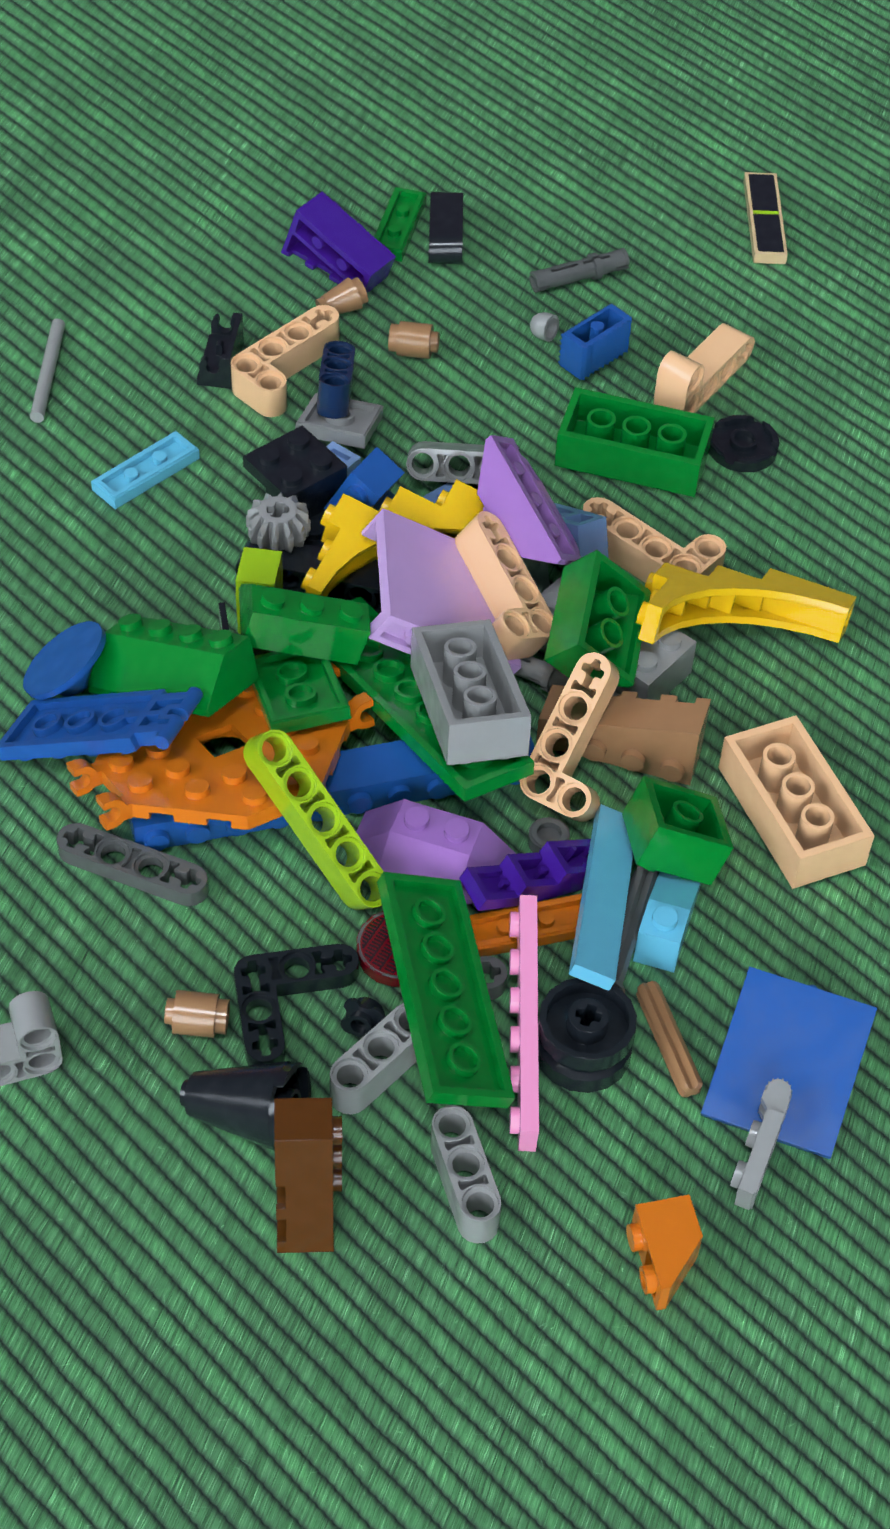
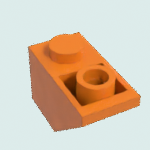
[626,1194,703,1311]

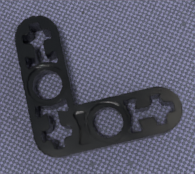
[234,944,359,1065]

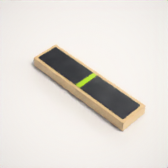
[743,172,788,264]

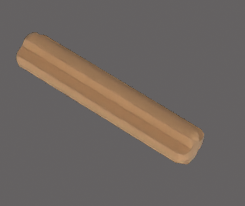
[636,980,703,1098]

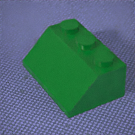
[544,550,651,688]
[239,584,371,665]

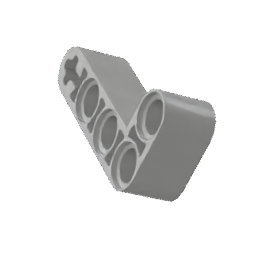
[0,991,63,1086]

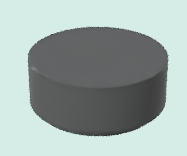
[528,817,570,853]

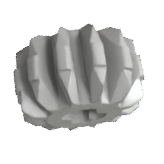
[246,492,311,554]

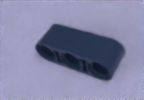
[316,341,355,419]

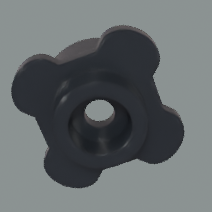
[341,997,386,1038]

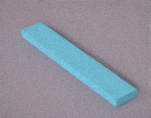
[569,804,633,991]

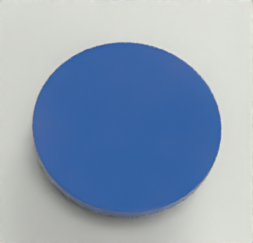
[23,621,106,700]

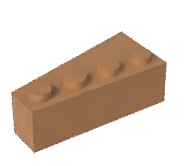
[536,684,711,786]

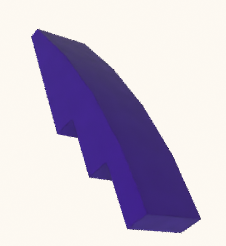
[459,839,591,911]

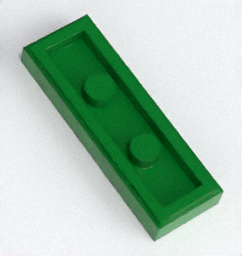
[374,187,427,262]

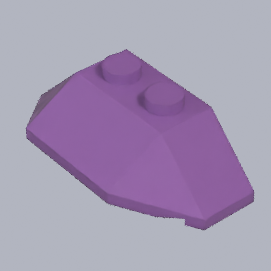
[477,435,581,565]
[356,799,516,904]

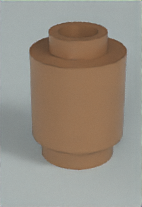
[388,321,440,359]
[164,990,230,1038]

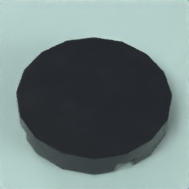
[709,415,780,472]

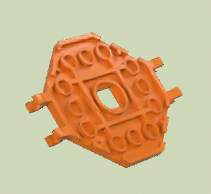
[66,662,375,831]

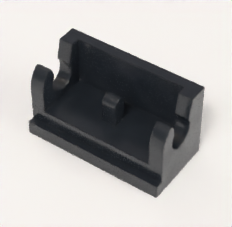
[197,313,244,389]

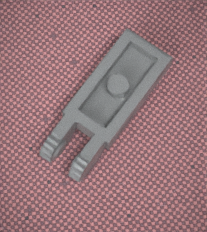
[730,1078,793,1210]

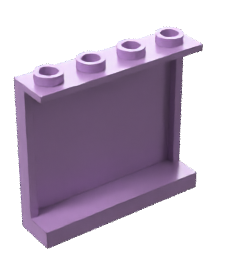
[362,508,521,674]

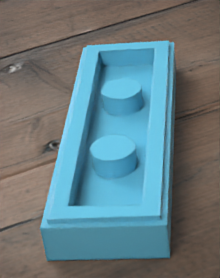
[91,431,200,509]

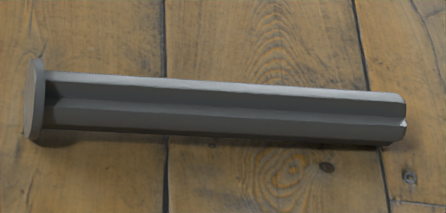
[613,865,658,993]

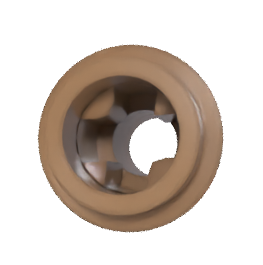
[315,277,368,314]

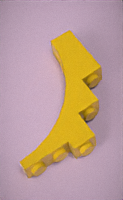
[301,479,484,597]
[636,562,857,644]

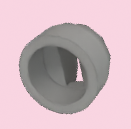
[530,312,559,342]

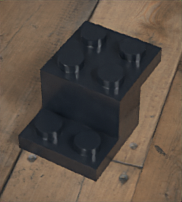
[243,425,347,548]

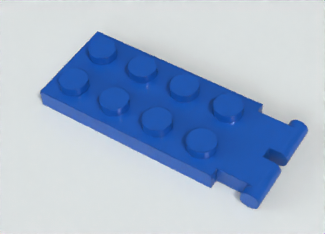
[0,687,203,761]

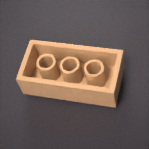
[718,715,875,889]

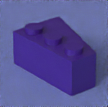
[281,191,396,293]

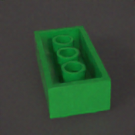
[554,387,715,497]

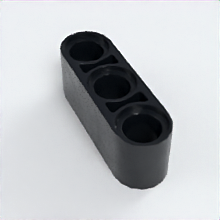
[428,191,463,264]

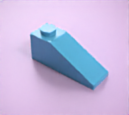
[633,872,701,973]

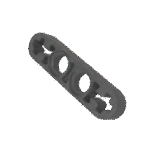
[56,823,209,906]

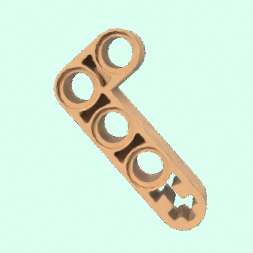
[231,305,339,417]
[654,323,755,413]
[583,497,727,583]
[455,511,553,660]
[520,652,620,822]

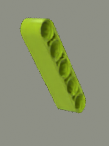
[243,730,384,910]

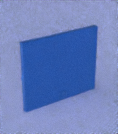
[700,966,877,1159]

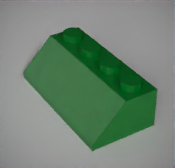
[87,614,260,717]

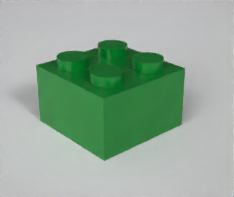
[622,776,734,885]

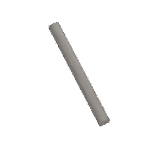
[30,319,65,423]

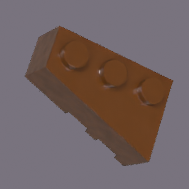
[274,1098,342,1253]

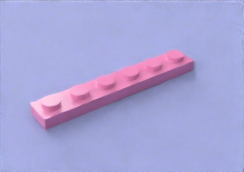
[509,895,539,1152]

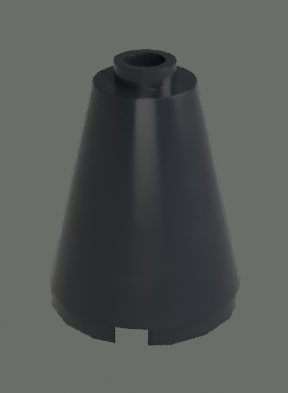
[180,1061,311,1151]

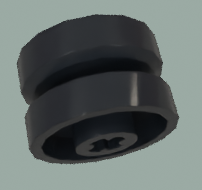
[538,978,637,1093]

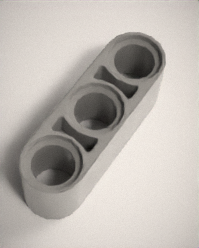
[406,441,485,484]
[330,1003,417,1115]
[430,1105,501,1244]

